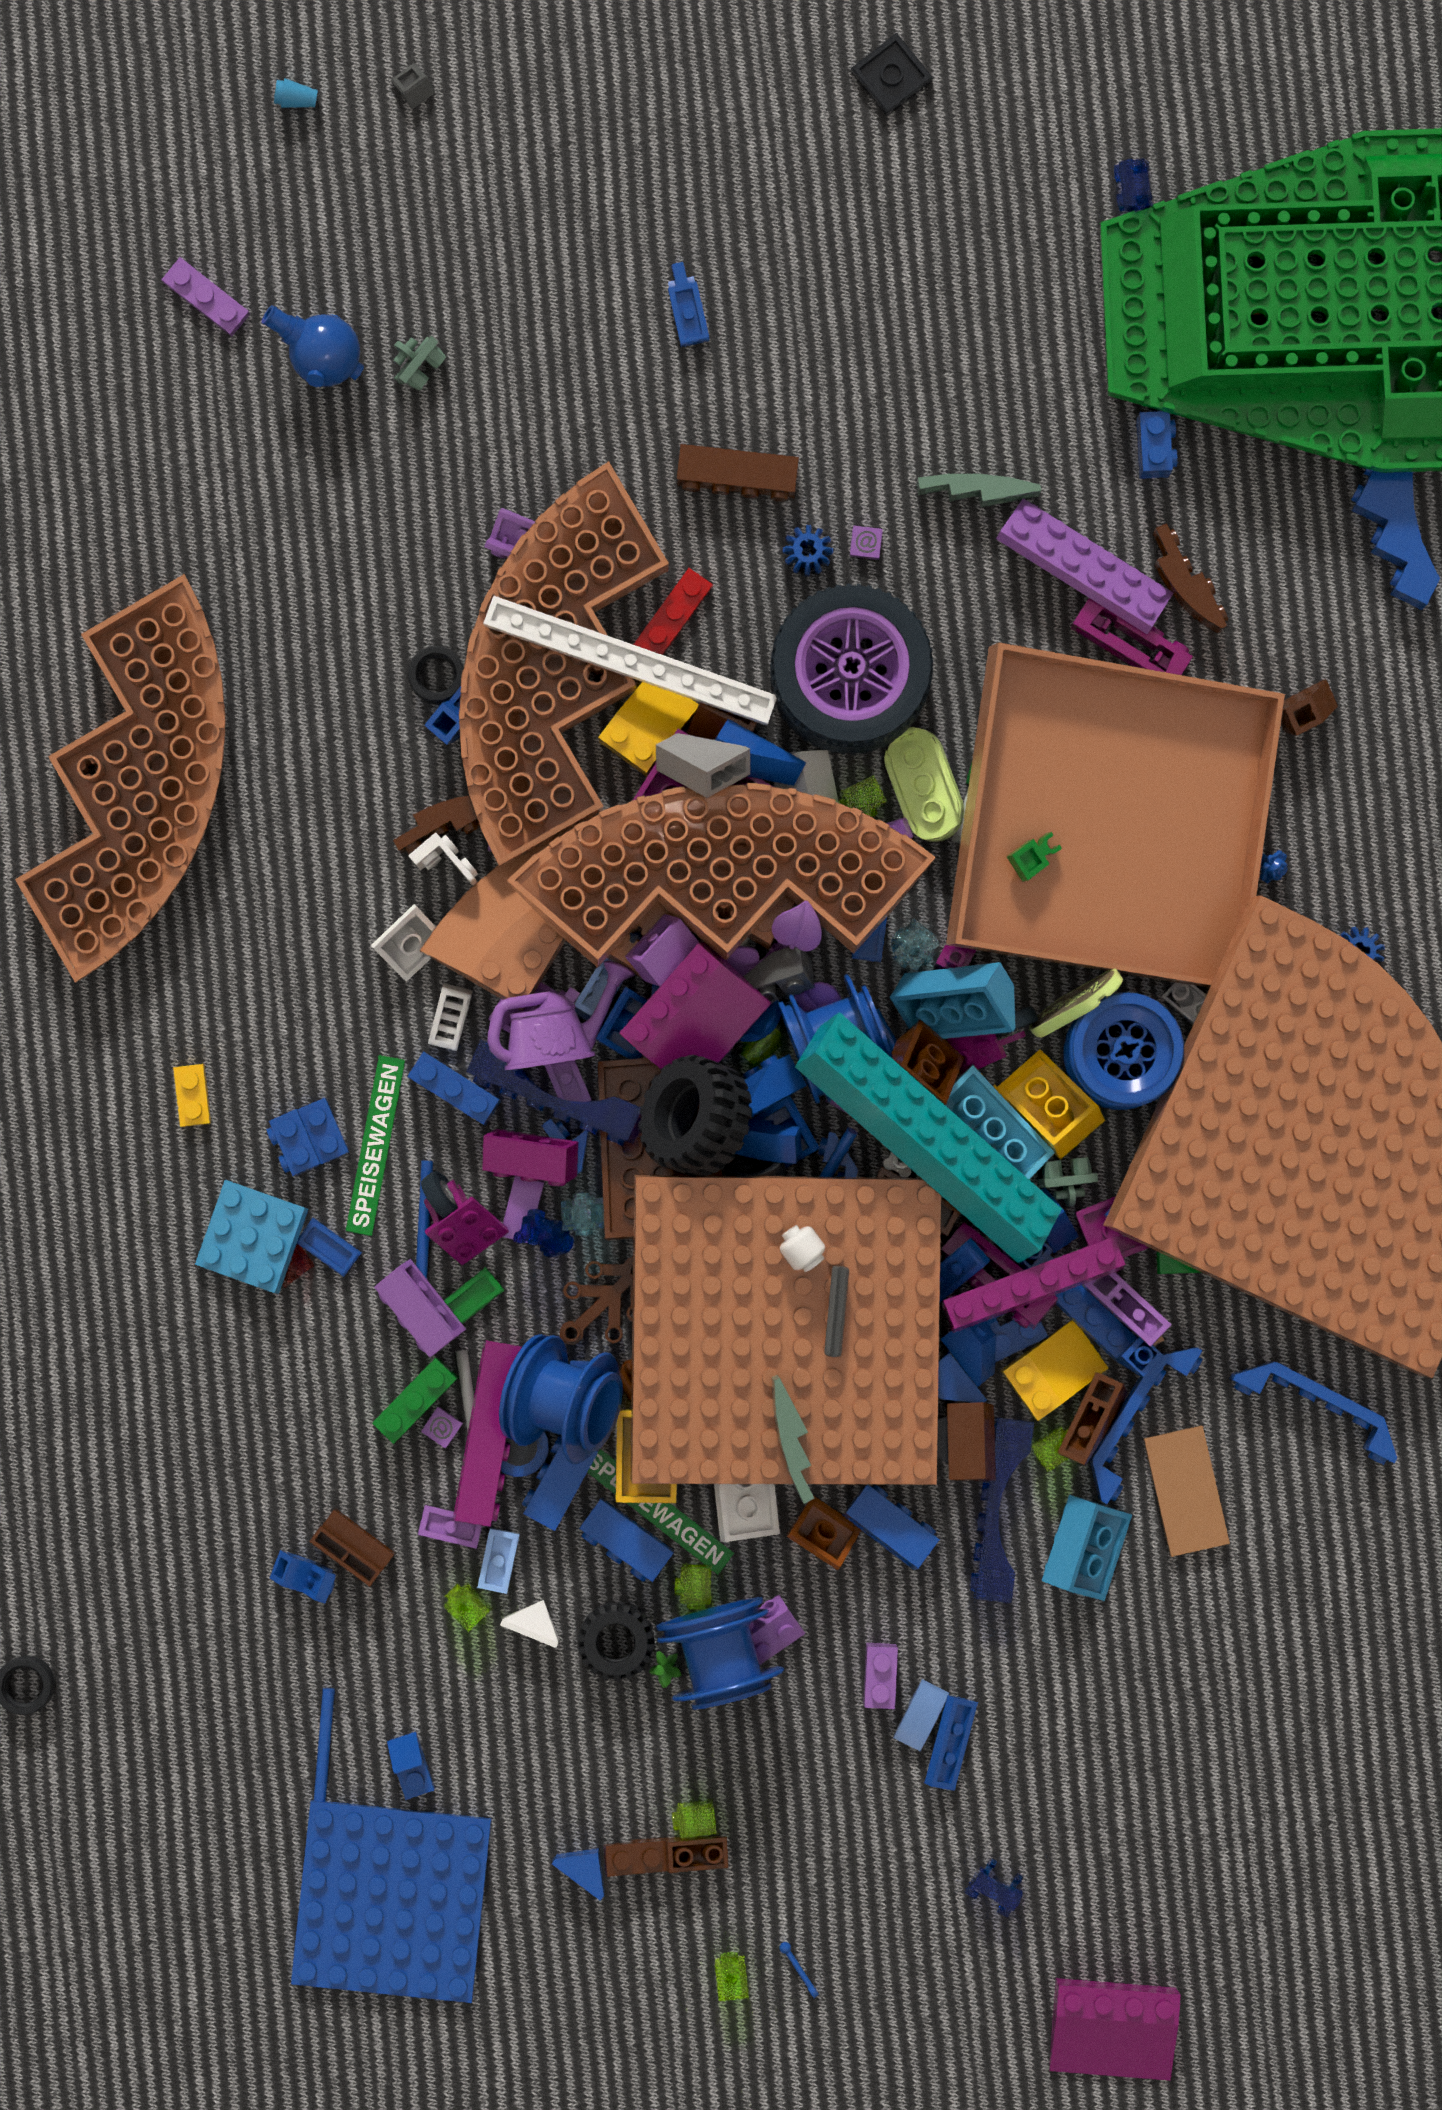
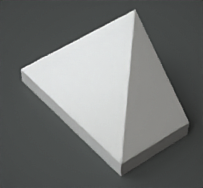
[500,1600,560,1648]

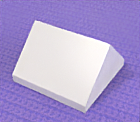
[774,750,839,803]
[371,904,436,982]

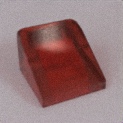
[283,1244,314,1288]

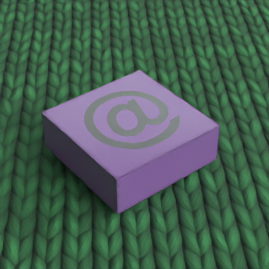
[850,526,883,560]
[421,1406,463,1449]

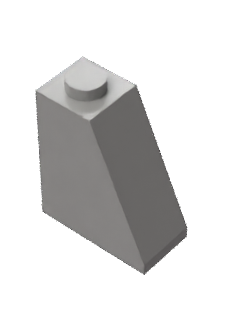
[656,733,750,798]

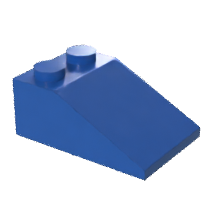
[743,1054,807,1117]

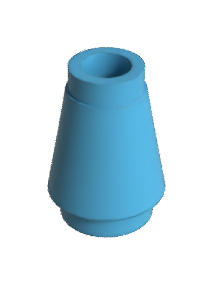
[274,78,317,108]

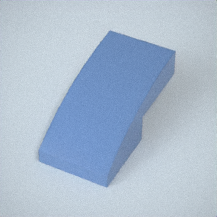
[893,1679,949,1751]

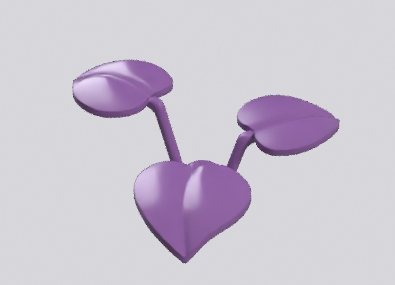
[724,900,842,1013]

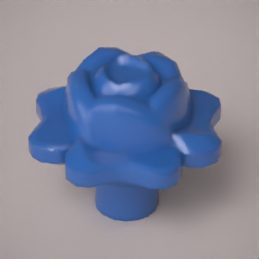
[1260,850,1288,884]

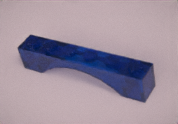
[466,1039,641,1146]
[969,1417,1034,1603]

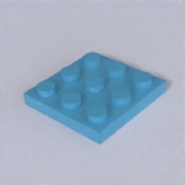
[195,1180,309,1294]

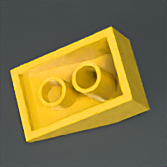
[598,682,699,777]
[997,1049,1105,1160]
[1000,1320,1108,1421]

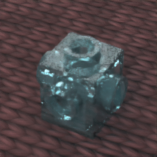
[891,918,939,971]
[561,1193,604,1236]

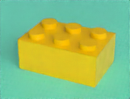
[616,1410,677,1503]

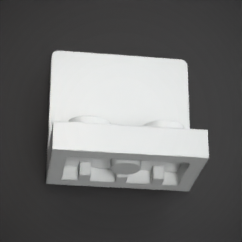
[408,833,478,886]

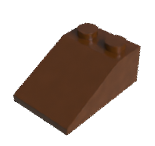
[892,1019,964,1105]

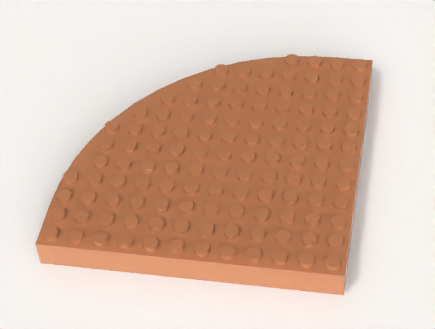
[1103,895,1442,1378]

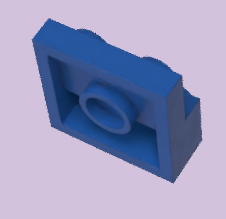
[266,1098,350,1176]

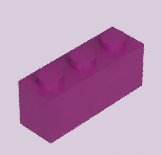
[482,1129,579,1186]

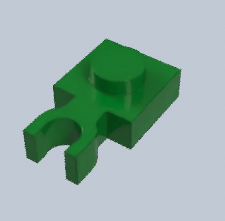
[1007,832,1062,882]

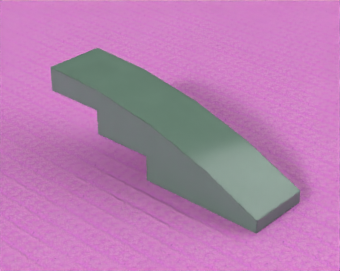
[916,474,1041,507]
[772,1375,814,1504]

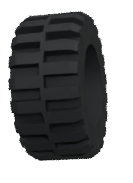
[638,1055,752,1177]

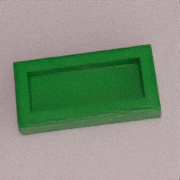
[444,1267,505,1325]

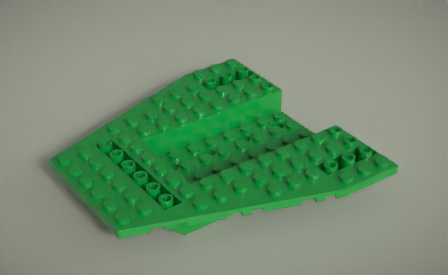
[1100,128,1442,473]

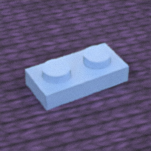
[477,1528,520,1594]

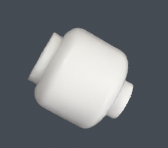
[780,1225,825,1272]

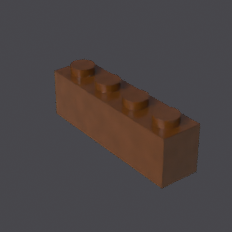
[677,444,799,502]

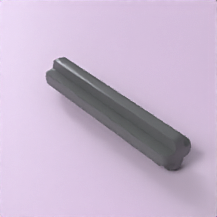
[824,1266,849,1357]

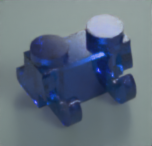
[1114,158,1154,212]
[513,1209,574,1258]
[965,1858,1023,1918]

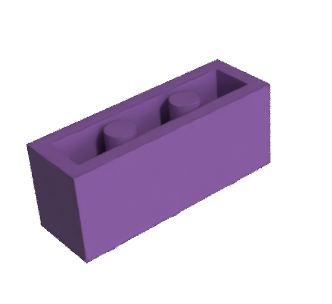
[374,1259,466,1357]

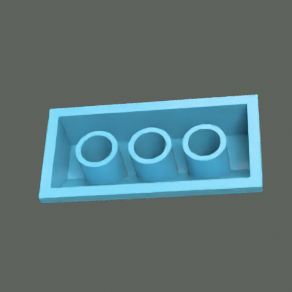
[945,1065,1055,1179]

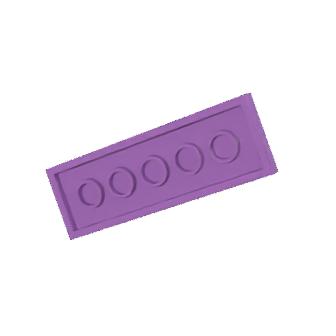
[996,498,1173,634]

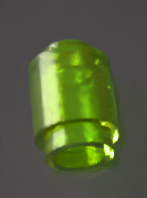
[739,1028,782,1067]

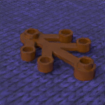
[559,1256,633,1345]

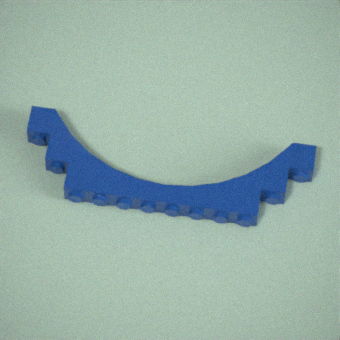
[1351,314,1442,610]

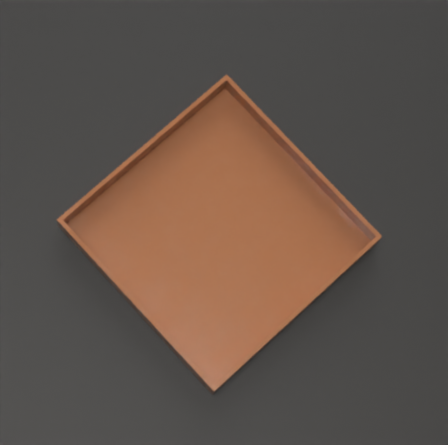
[946,643,1285,988]
[630,1175,941,1485]

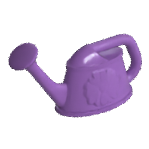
[487,961,635,1070]

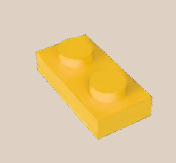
[173,1064,211,1127]

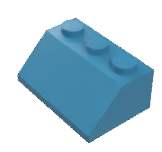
[1042,1494,1132,1601]

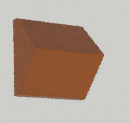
[787,1496,861,1570]

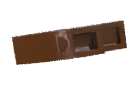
[1152,523,1228,633]
[393,796,480,855]
[603,1836,728,1877]

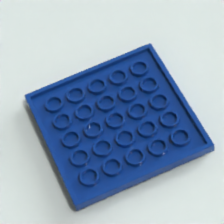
[291,1800,492,2003]

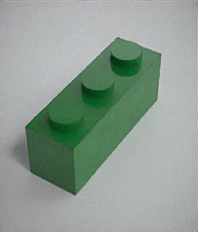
[372,1357,459,1444]

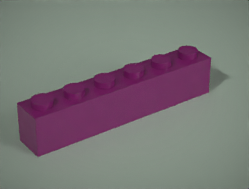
[942,1237,1126,1333]
[452,1340,522,1527]

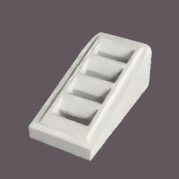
[428,983,473,1051]

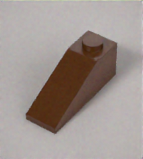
[1057,1372,1128,1466]

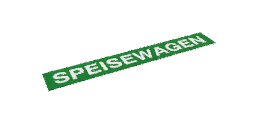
[346,1055,405,1236]
[587,1449,734,1575]

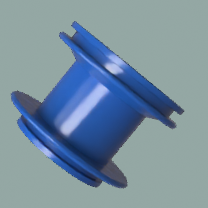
[778,974,893,1104]
[1064,993,1184,1110]
[499,1334,623,1464]
[656,1597,784,1710]

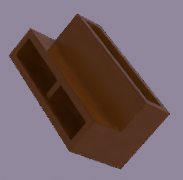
[947,1402,996,1481]
[309,1508,396,1587]

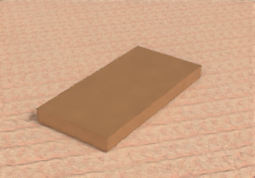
[1143,1425,1230,1557]

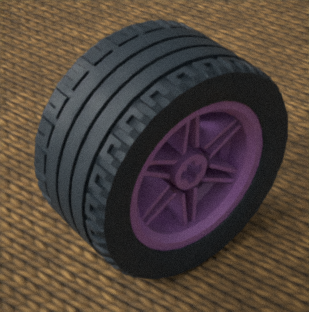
[770,584,933,755]

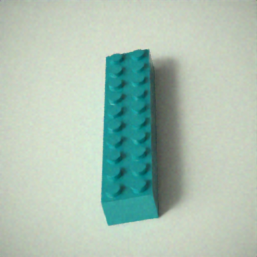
[795,1012,1062,1263]

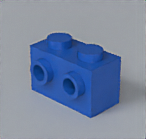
[1136,411,1177,479]

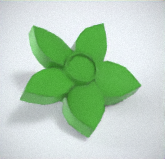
[649,1651,682,1688]

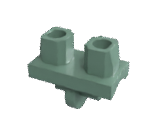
[393,336,446,391]
[1038,1157,1098,1207]

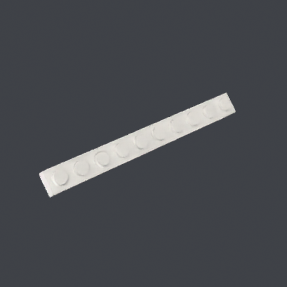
[483,596,777,726]

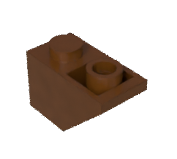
[1281,679,1338,736]

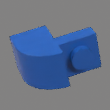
[424,686,461,745]
[270,1550,336,1603]

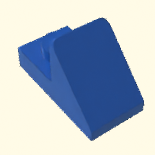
[541,1119,589,1175]
[387,1731,435,1800]

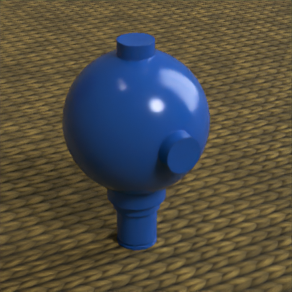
[262,305,364,387]

